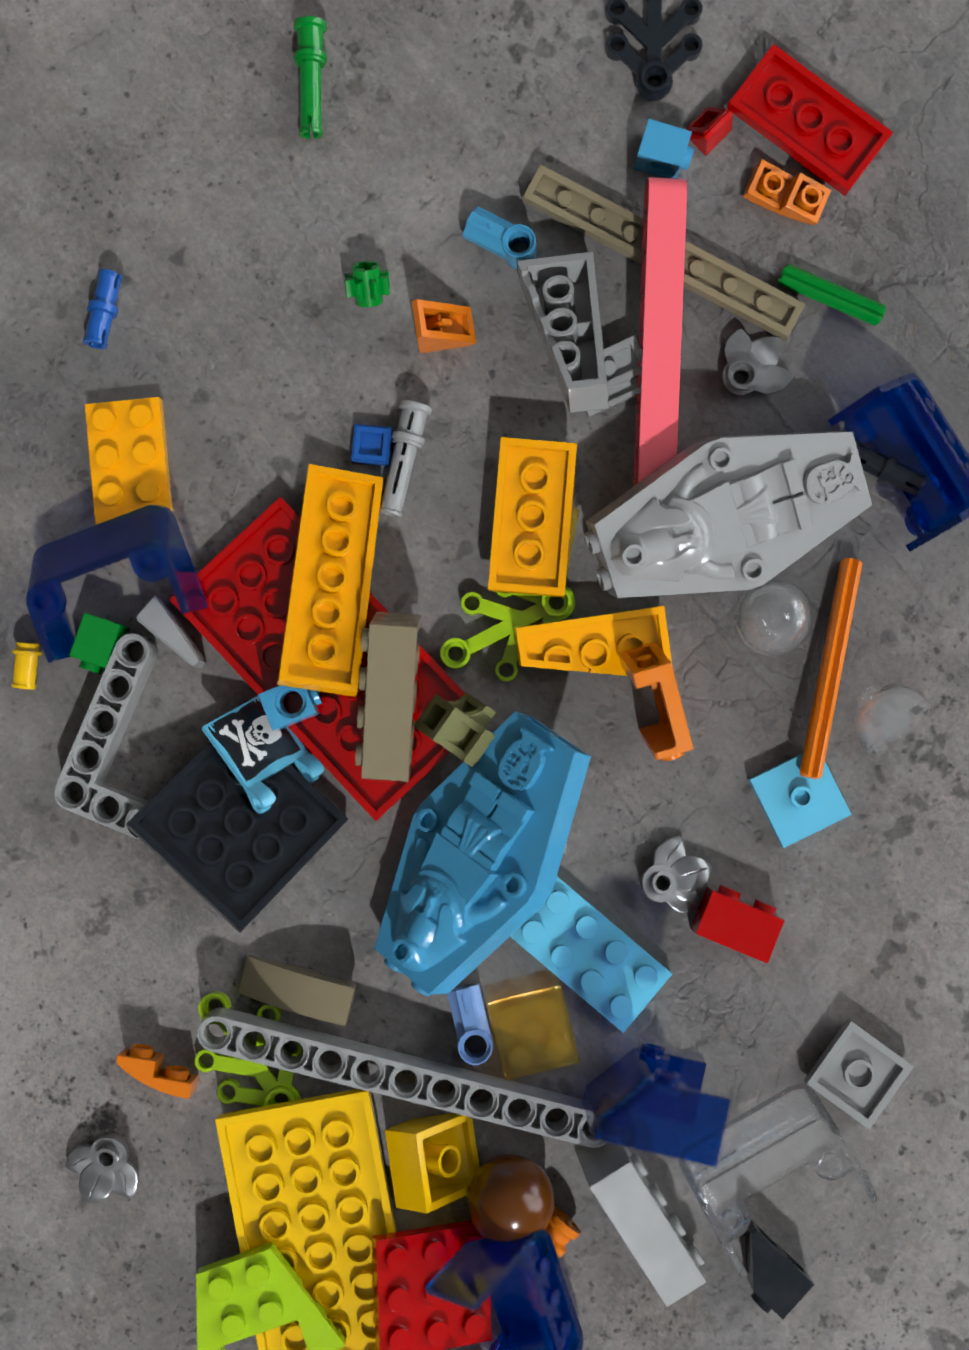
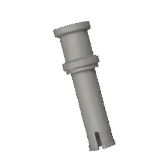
[379,400,432,518]

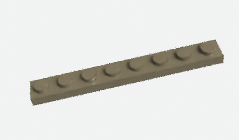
[523,164,806,341]

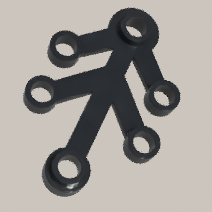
[605,0,703,101]

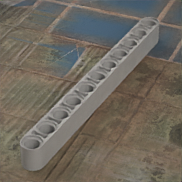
[197,1007,612,1148]

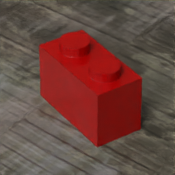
[690,885,785,964]

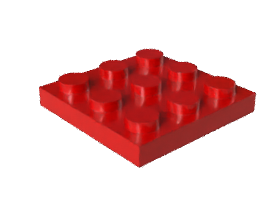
[372,1220,492,1350]

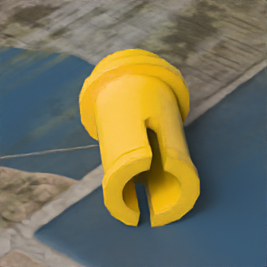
[11,642,43,689]

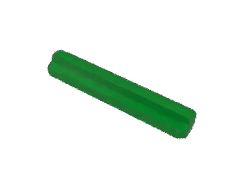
[778,264,886,326]

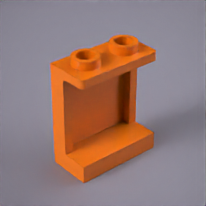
[618,642,694,761]

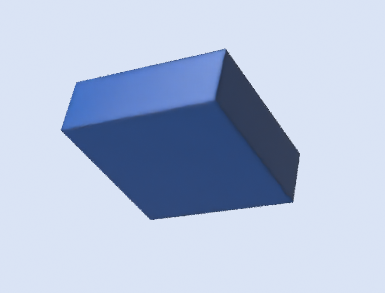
[351,424,393,467]

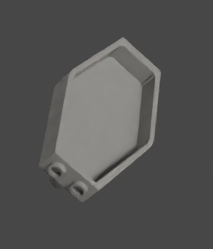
[584,431,872,598]

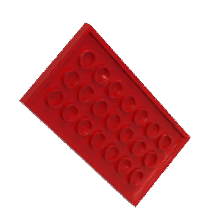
[169,496,465,821]

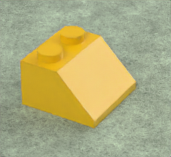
[385,1113,480,1213]

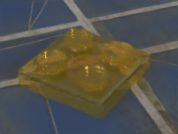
[488,985,580,1080]

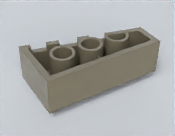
[355,612,422,782]

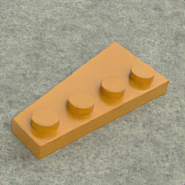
[514,606,672,676]

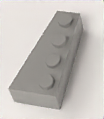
[517,252,609,413]
[575,1125,706,1307]

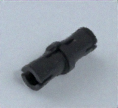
[857,442,928,498]

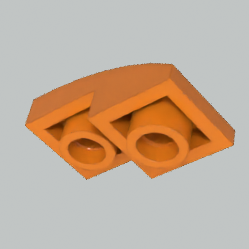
[742,159,831,225]
[116,1044,199,1099]

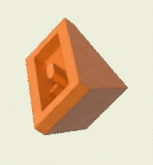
[411,299,477,353]

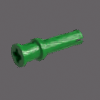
[293,16,327,139]

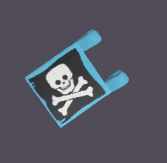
[202,696,324,814]

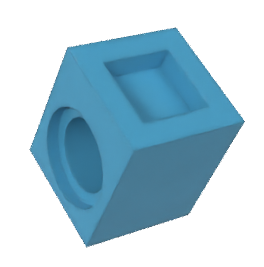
[634,119,695,178]
[258,685,323,731]

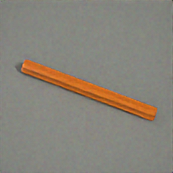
[800,558,862,779]

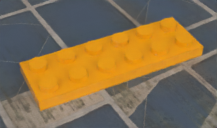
[277,464,383,697]

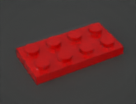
[726,44,893,196]

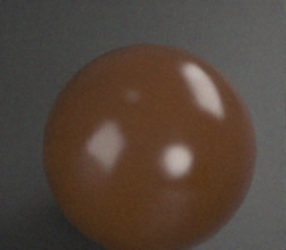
[467,1154,555,1247]

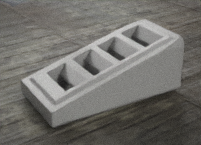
[136,596,206,669]

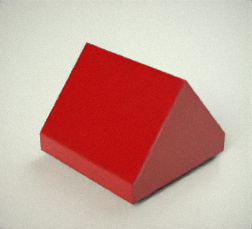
[685,106,733,156]

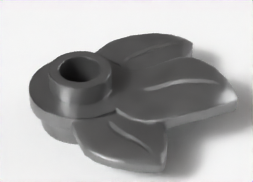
[722,329,793,396]
[640,836,712,913]
[65,1133,139,1203]

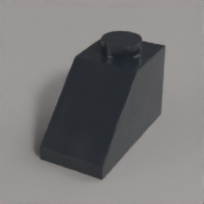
[745,1218,815,1319]

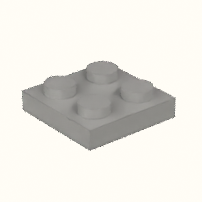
[803,1018,914,1130]

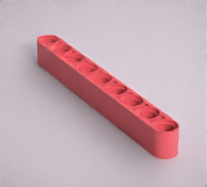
[633,177,687,486]

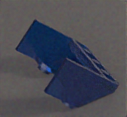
[827,373,969,552]
[26,505,208,663]
[582,1043,731,1167]
[425,1229,583,1350]

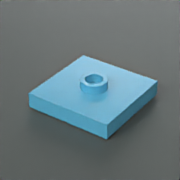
[748,752,852,848]

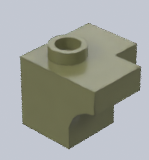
[413,692,496,767]

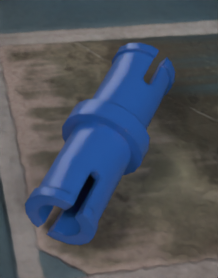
[82,269,123,350]

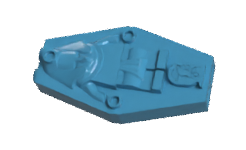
[374,711,591,996]

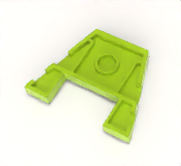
[196,1242,346,1350]

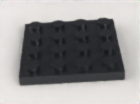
[127,742,348,933]

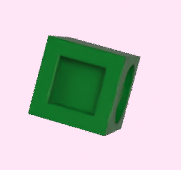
[69,613,130,674]

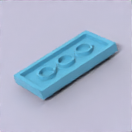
[510,876,672,1033]

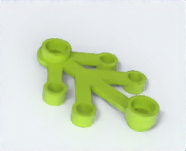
[440,586,575,682]
[194,991,303,1106]

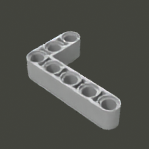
[54,634,158,840]

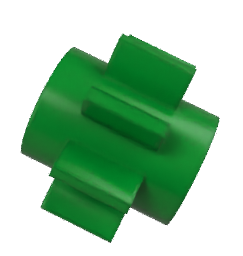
[344,260,390,307]

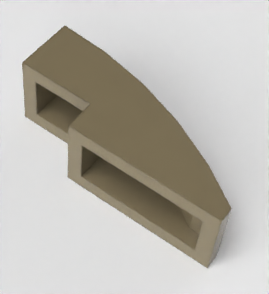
[238,955,357,1026]

